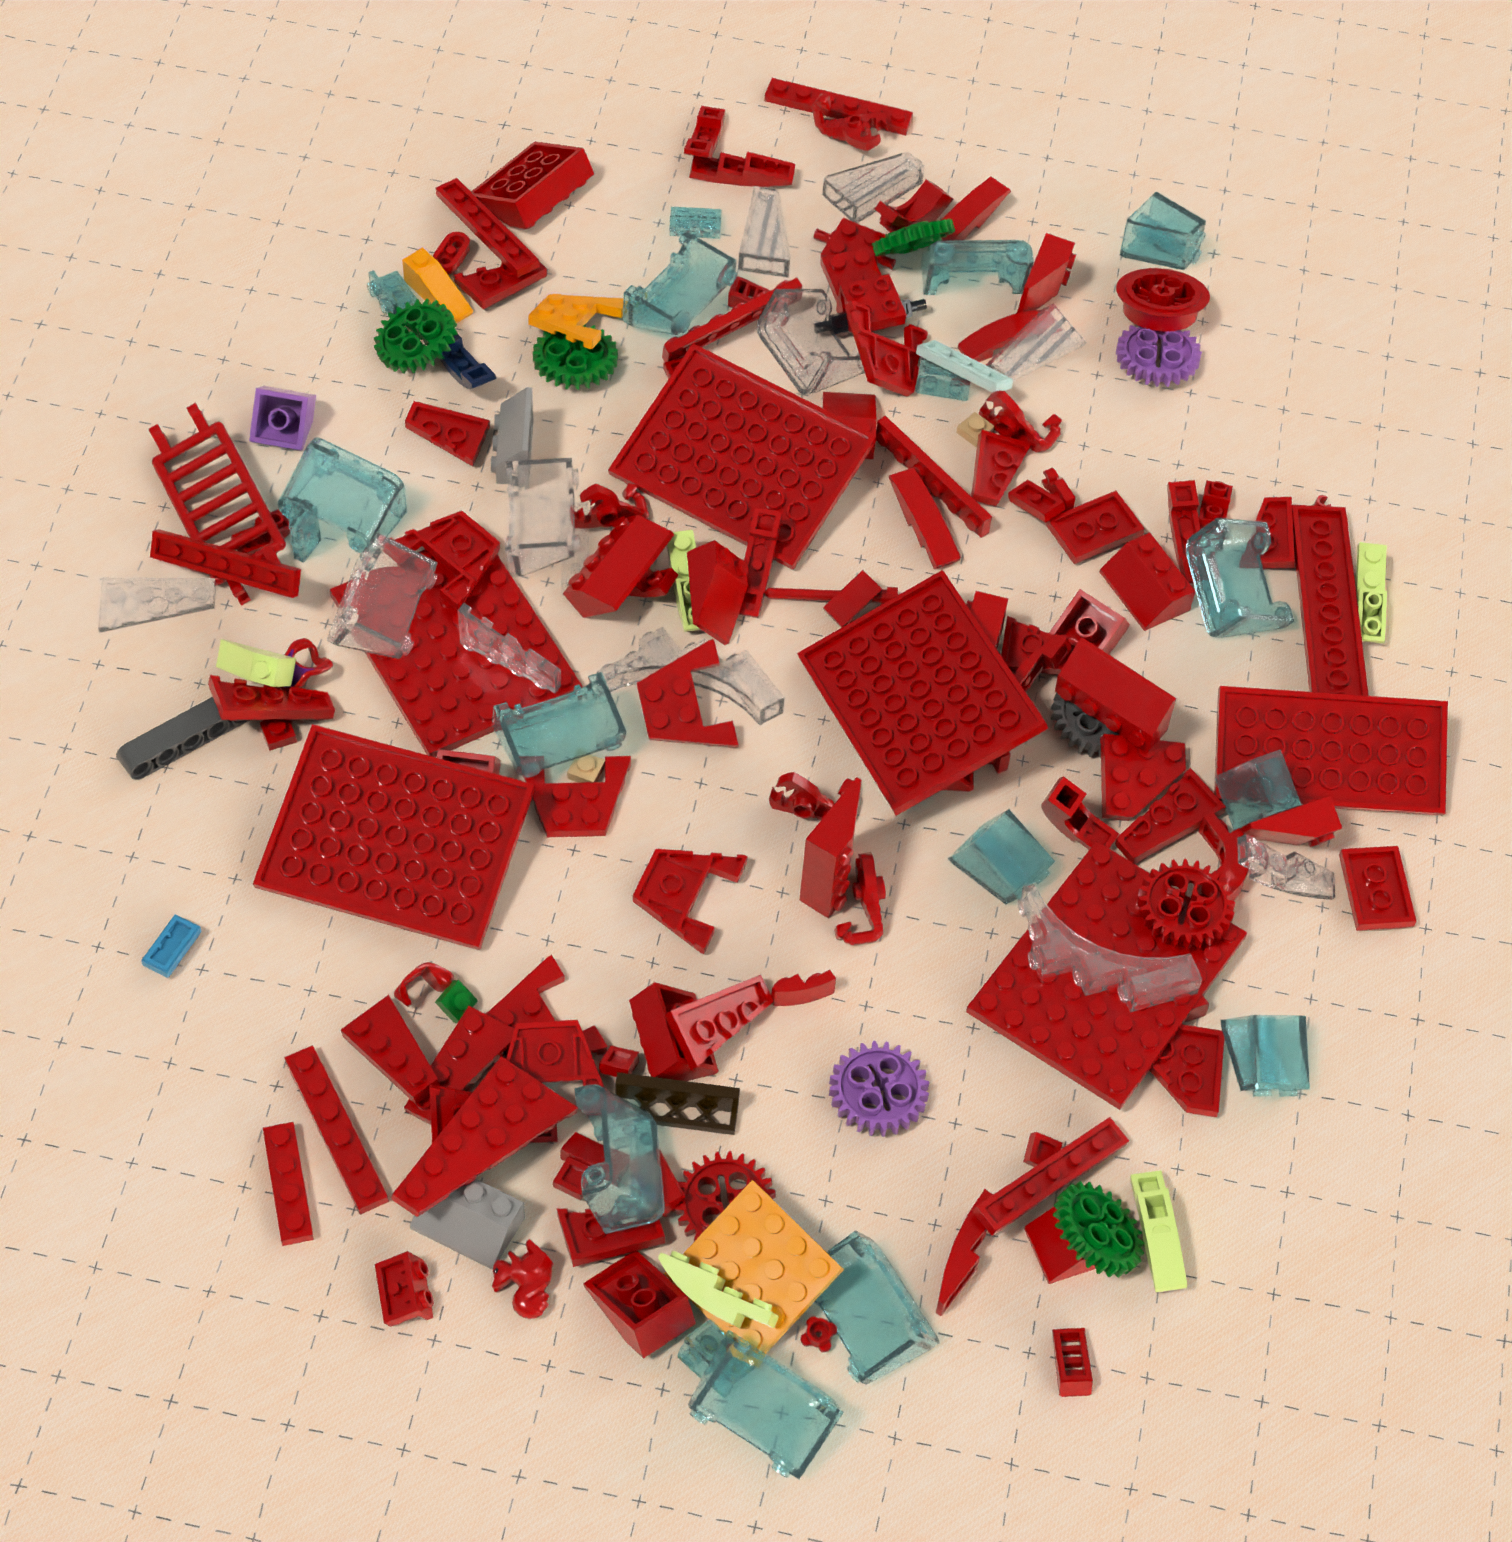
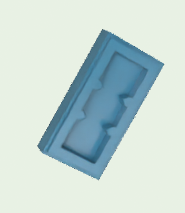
[141,914,202,978]

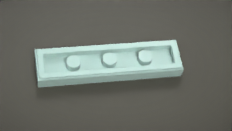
[916,340,1013,393]

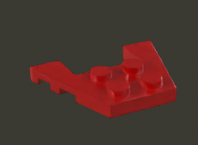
[845,300,928,397]
[383,511,500,611]
[636,639,739,748]
[518,756,631,838]
[633,849,748,954]
[486,955,608,1057]
[506,1020,612,1113]

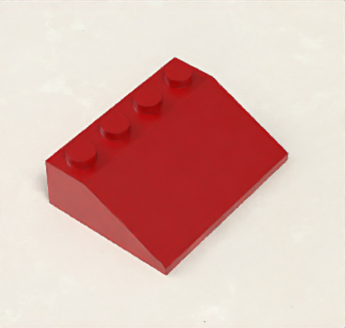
[471,141,594,229]
[799,777,862,919]

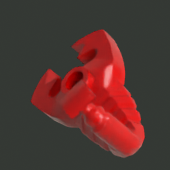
[812,94,888,151]
[979,390,1062,452]
[571,483,649,529]
[769,772,860,820]
[834,852,886,945]

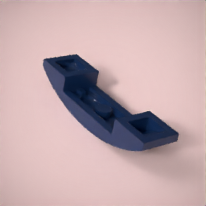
[440,334,496,389]

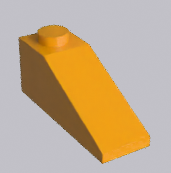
[402,247,473,323]

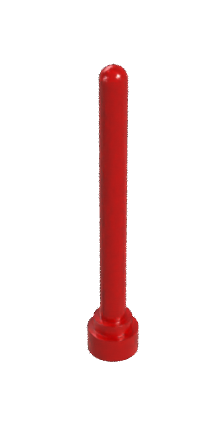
[765,587,898,605]

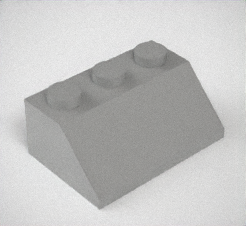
[491,387,534,485]
[410,1179,525,1270]

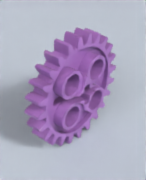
[1116,325,1202,387]
[829,1041,929,1137]

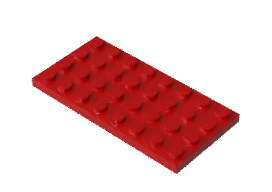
[1214,686,1448,816]

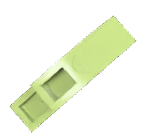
[667,530,701,632]
[1354,542,1387,643]
[1130,1170,1187,1292]
[658,1251,779,1328]

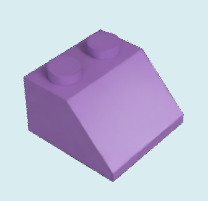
[249,386,316,451]

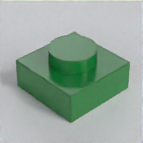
[435,980,478,1023]

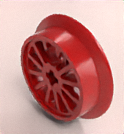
[1116,268,1210,332]

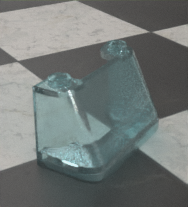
[623,231,737,335]
[921,240,1034,295]
[278,438,407,557]
[1186,518,1294,638]
[492,672,627,777]
[574,1084,665,1234]
[814,1230,940,1385]
[688,1330,844,1479]

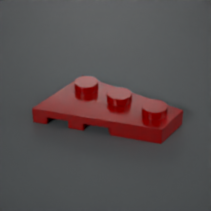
[453,262,547,310]
[405,401,490,467]
[971,429,1032,507]
[1239,497,1295,569]
[1001,616,1077,674]
[556,1208,665,1267]

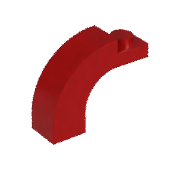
[874,179,953,233]
[1041,776,1119,850]
[1198,811,1250,901]

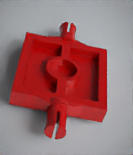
[813,218,896,269]

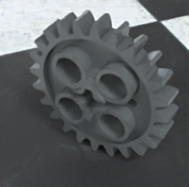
[1051,693,1120,758]

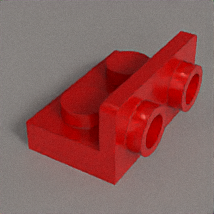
[374,1251,434,1327]

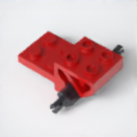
[813,247,927,334]

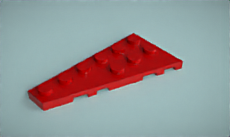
[391,1056,578,1217]

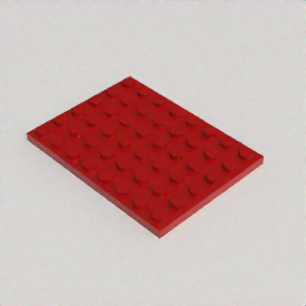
[608,343,877,570]
[330,549,583,757]
[797,570,1048,816]
[253,724,535,951]
[966,841,1247,1110]

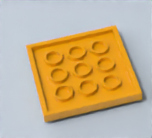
[664,1180,844,1365]

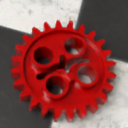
[1137,859,1235,950]
[674,1151,776,1241]

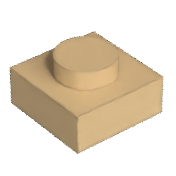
[956,412,995,447]
[567,750,605,783]

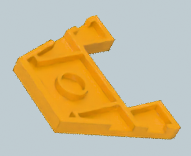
[528,294,630,349]

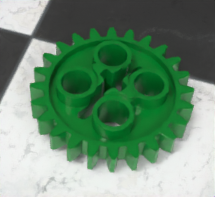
[872,219,955,256]
[374,298,458,374]
[533,324,618,390]
[1053,1181,1145,1278]

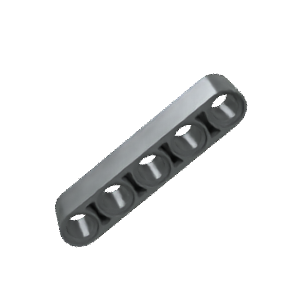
[116,697,248,780]

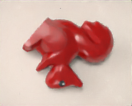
[492,1239,554,1319]

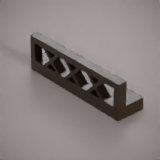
[612,1072,740,1135]

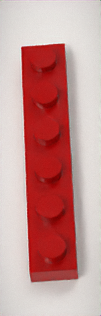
[764,78,913,136]
[435,178,540,278]
[662,277,802,362]
[876,416,992,538]
[150,529,301,598]
[284,1045,389,1215]
[972,1117,1129,1236]

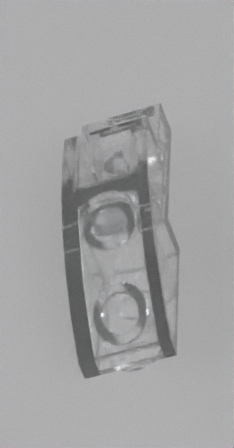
[1237,834,1335,900]

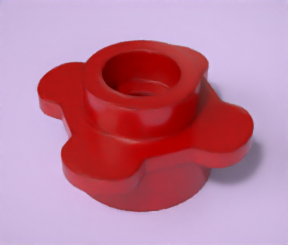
[800,1317,837,1353]

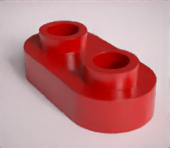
[433,232,470,275]

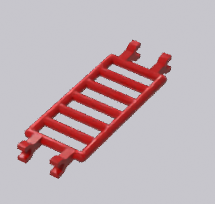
[148,402,286,606]

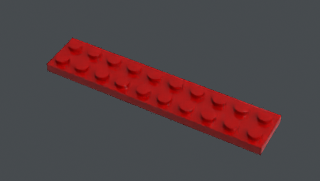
[1292,505,1369,696]

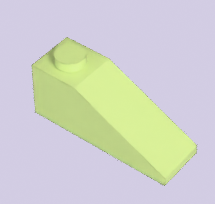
[216,639,296,687]

